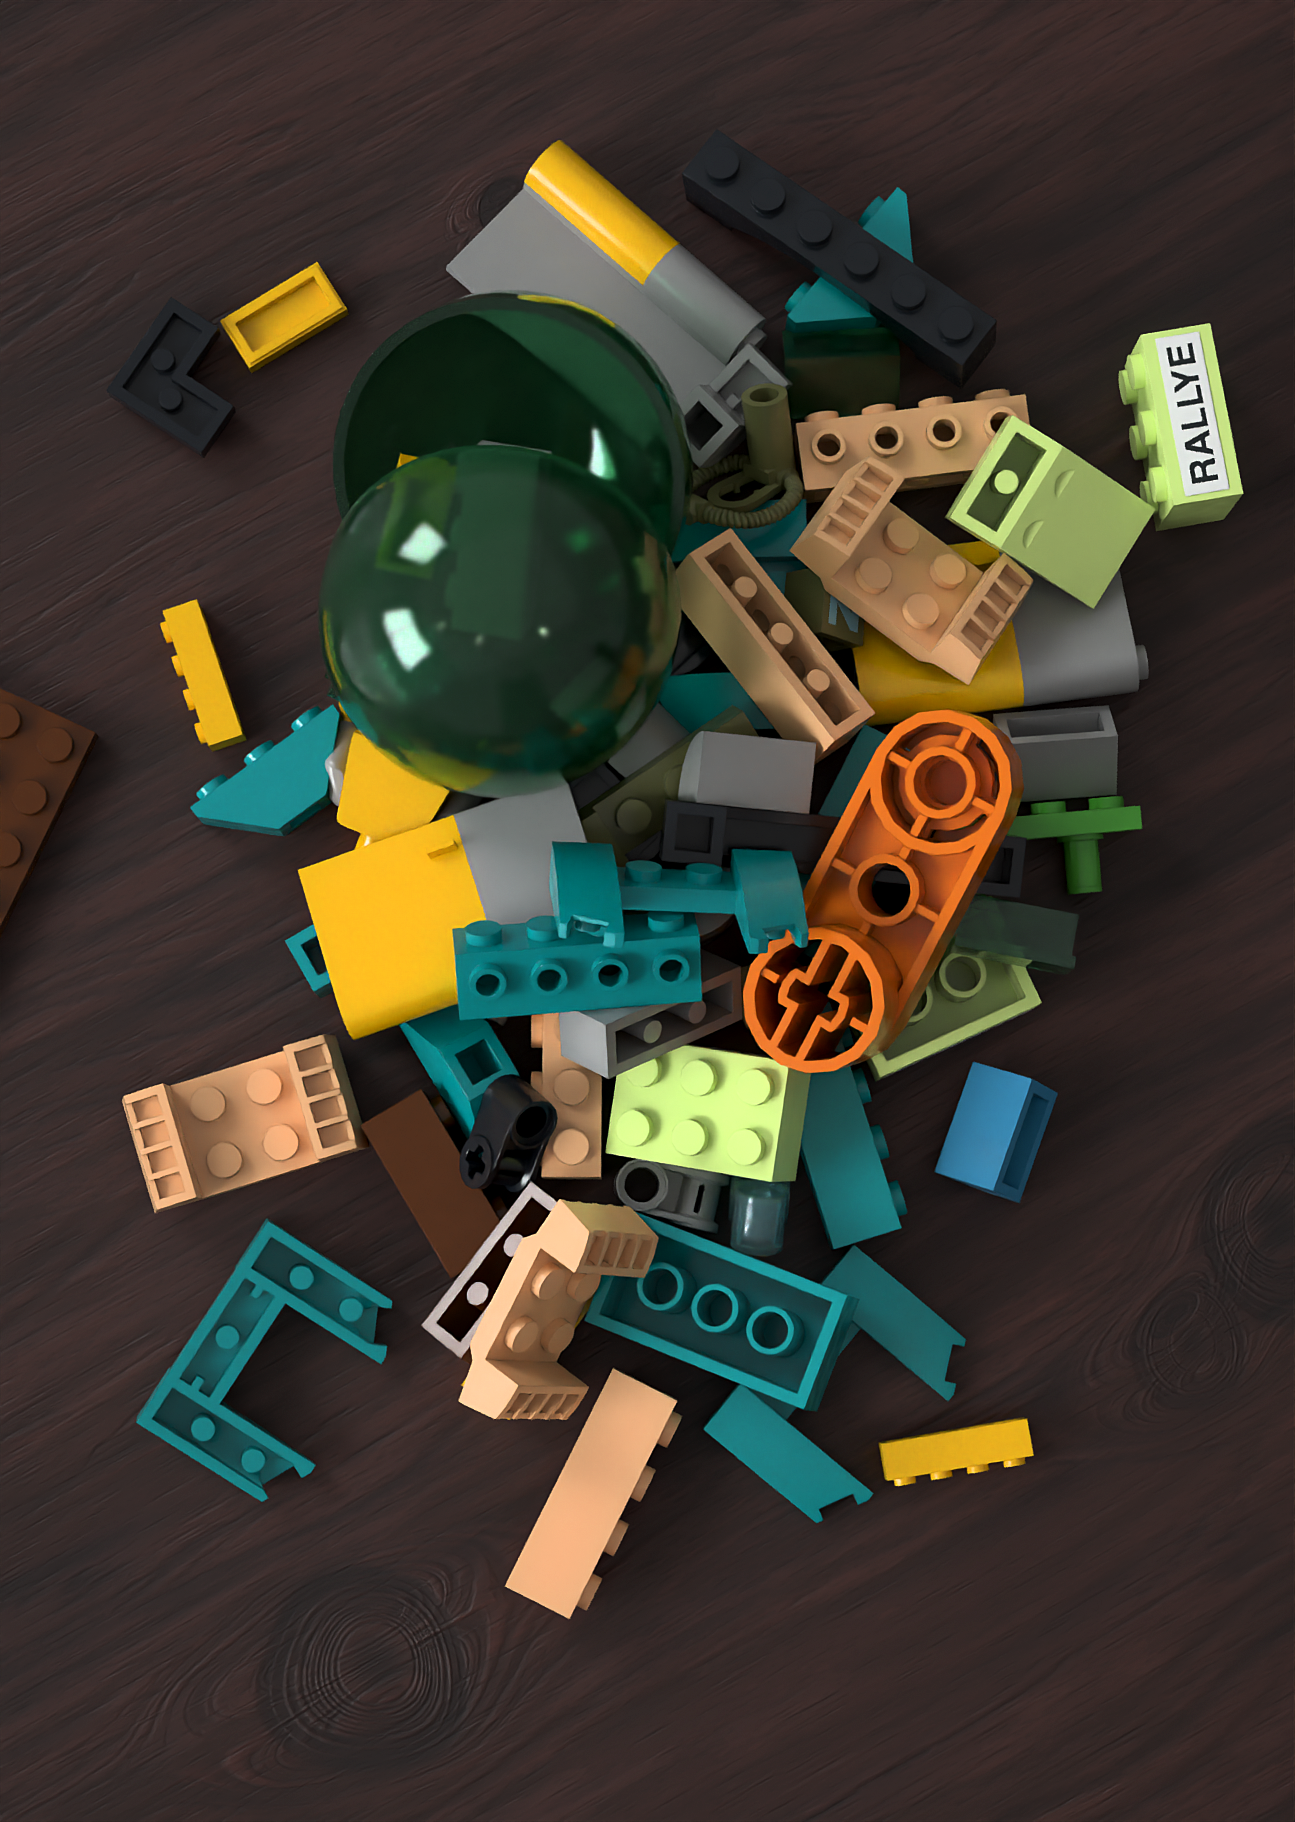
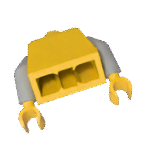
[325,690,508,850]

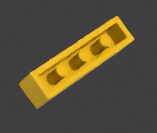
[160,599,247,752]
[878,1417,1034,1486]

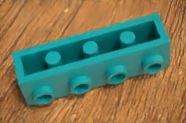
[452,911,702,1021]

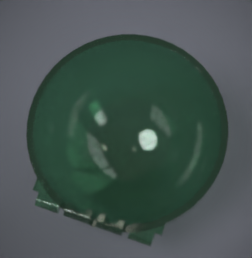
[333,290,693,678]
[317,445,682,798]

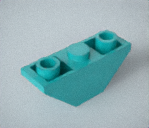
[784,187,913,339]
[190,704,343,837]
[399,1004,519,1157]

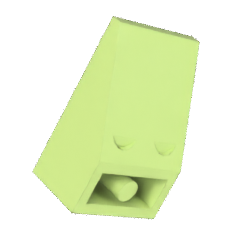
[944,415,1156,609]

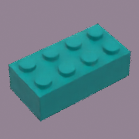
[584,1211,860,1412]

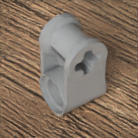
[614,1159,730,1234]

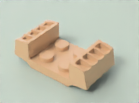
[789,456,1034,685]
[122,1034,369,1213]
[459,1199,659,1420]

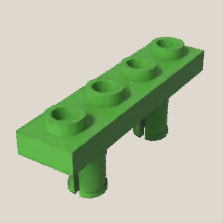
[960,796,1142,903]

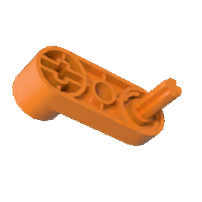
[743,709,1024,1073]

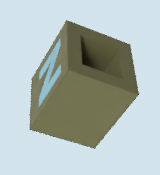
[784,568,865,653]

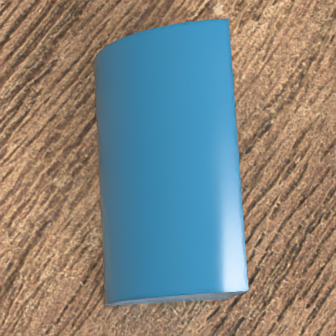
[934,1062,1058,1203]

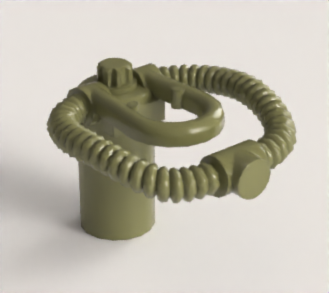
[666,383,804,529]

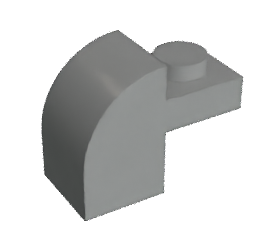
[659,343,793,468]

